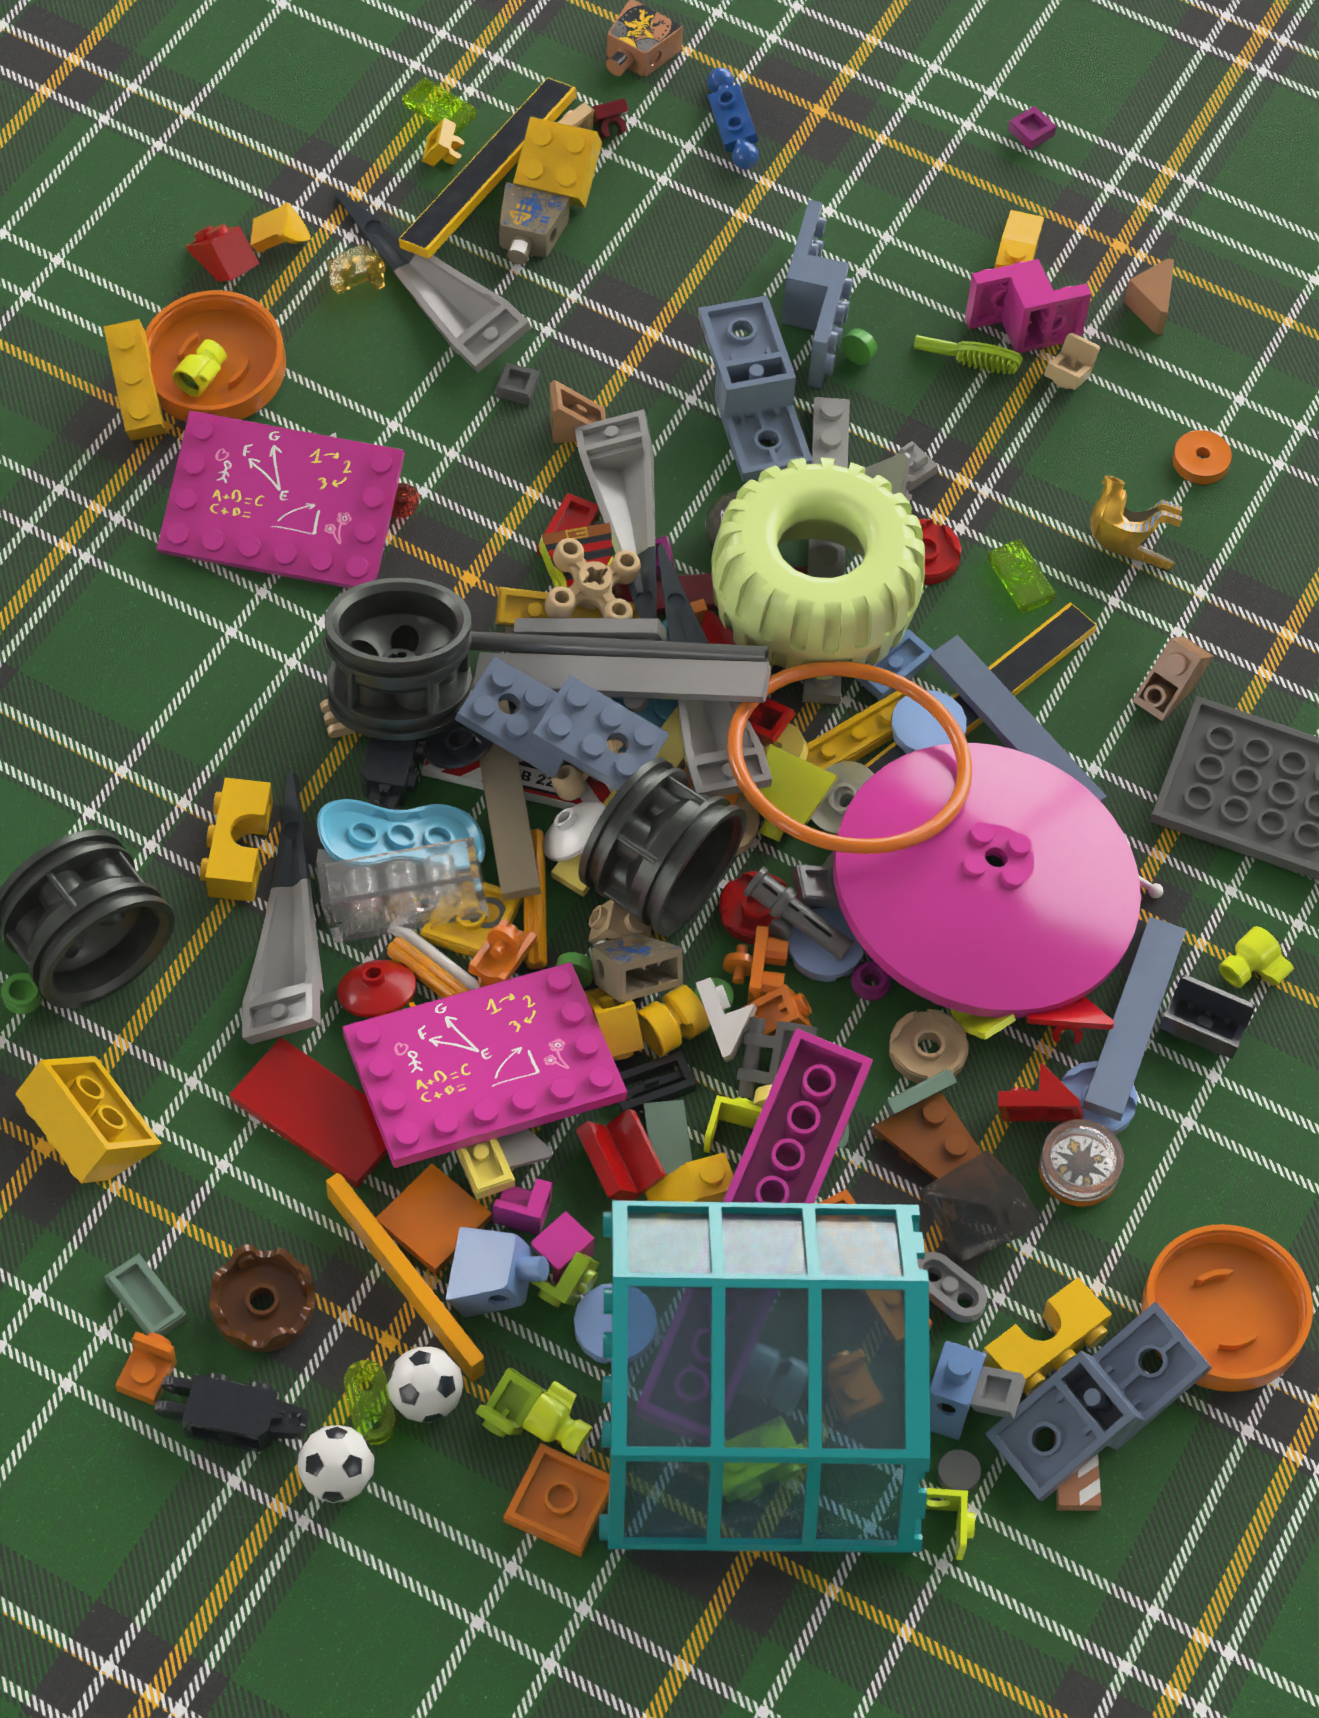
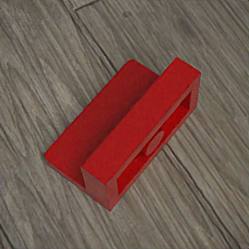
[576,1109,666,1201]

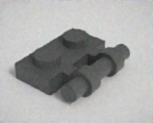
[736,1017,818,1099]

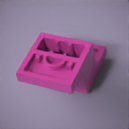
[964,259,1091,353]

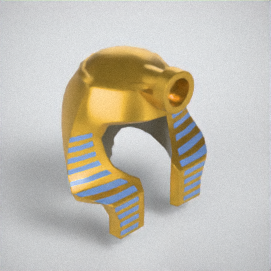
[1090,475,1182,570]

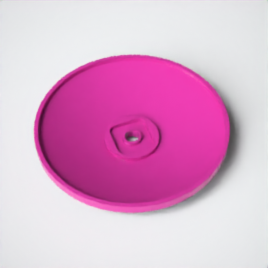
[833,743,1141,1018]

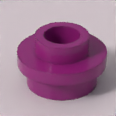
[851,962,891,1001]

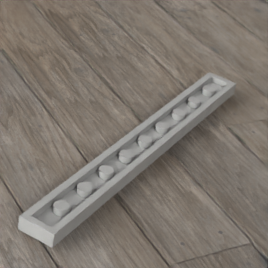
[802,397,850,704]

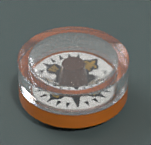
[1039,1119,1124,1207]

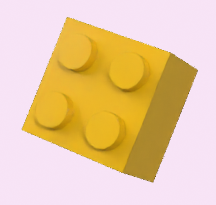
[513,116,602,208]

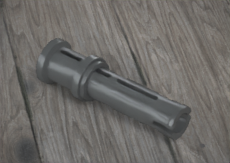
[743,866,855,961]

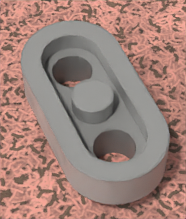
[917,1252,987,1323]

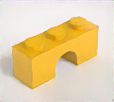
[104,319,166,441]
[200,778,273,902]
[983,1277,1112,1396]

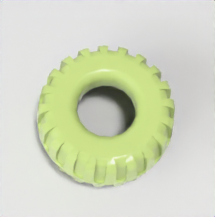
[711,458,925,680]

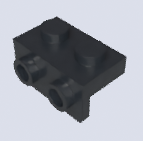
[1159,974,1255,1059]

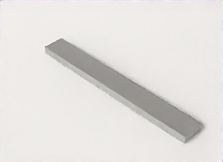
[472,652,771,703]

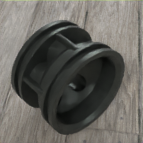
[325,578,472,740]
[578,757,747,936]
[0,830,175,1008]

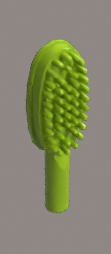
[914,335,1023,375]

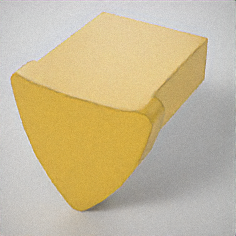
[250,202,311,253]

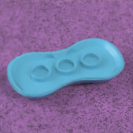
[317,799,485,874]

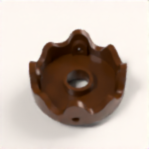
[209,1244,315,1352]

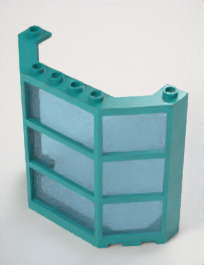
[599,1201,930,1553]

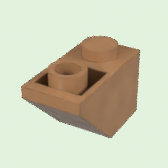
[1132,636,1214,721]

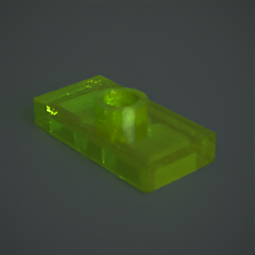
[403,77,477,136]
[987,539,1056,613]

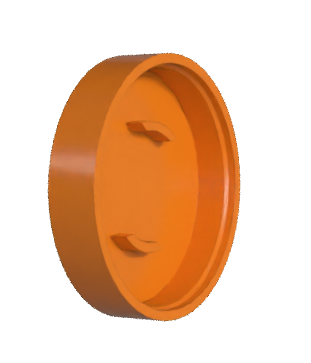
[145,290,286,422]
[1142,1224,1313,1392]

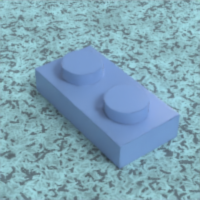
[855,629,934,700]

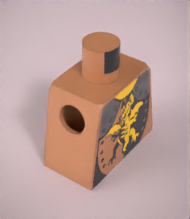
[606,0,683,76]

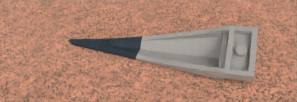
[334,189,531,373]
[574,409,657,619]
[658,544,772,798]
[242,770,324,1044]

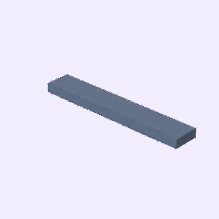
[928,635,1107,803]
[1082,916,1187,1121]

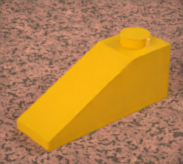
[994,210,1044,269]

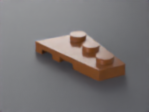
[871,1091,1006,1212]

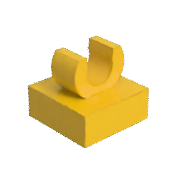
[422,118,464,167]

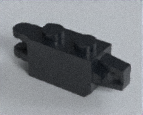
[361,737,427,810]
[154,1373,309,1452]

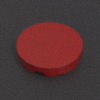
[918,519,962,585]
[719,871,787,944]

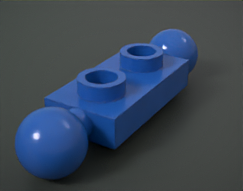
[707,68,759,170]

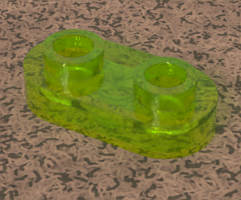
[344,1360,396,1445]

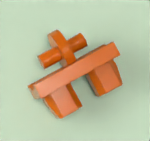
[468,919,537,987]
[723,926,789,1004]

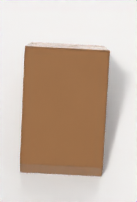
[1124,259,1174,335]
[550,380,606,444]

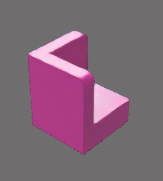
[493,1178,552,1235]
[531,1211,595,1284]

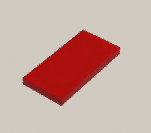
[229,1037,388,1188]

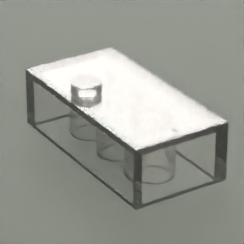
[317,837,489,943]

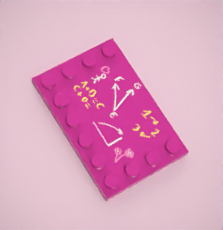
[157,411,405,589]
[343,962,627,1168]

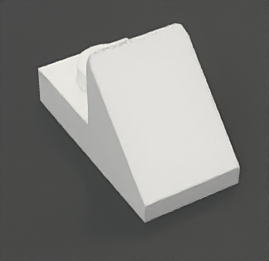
[696,977,757,1062]

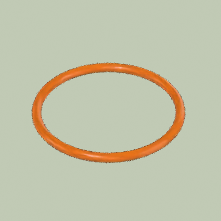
[727,661,972,854]

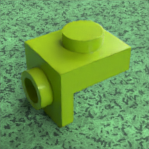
[531,1252,599,1308]
[475,1368,546,1438]

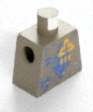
[499,182,570,264]
[592,934,683,1003]

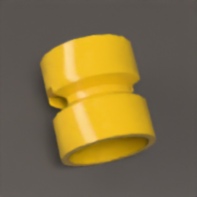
[637,984,710,1057]

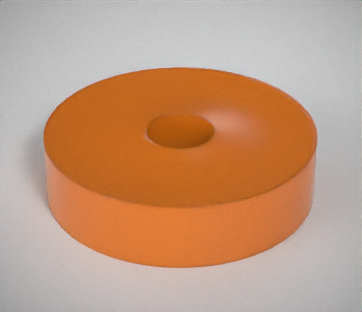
[1172,430,1232,485]

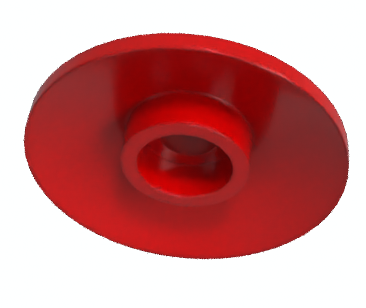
[337,959,416,1018]

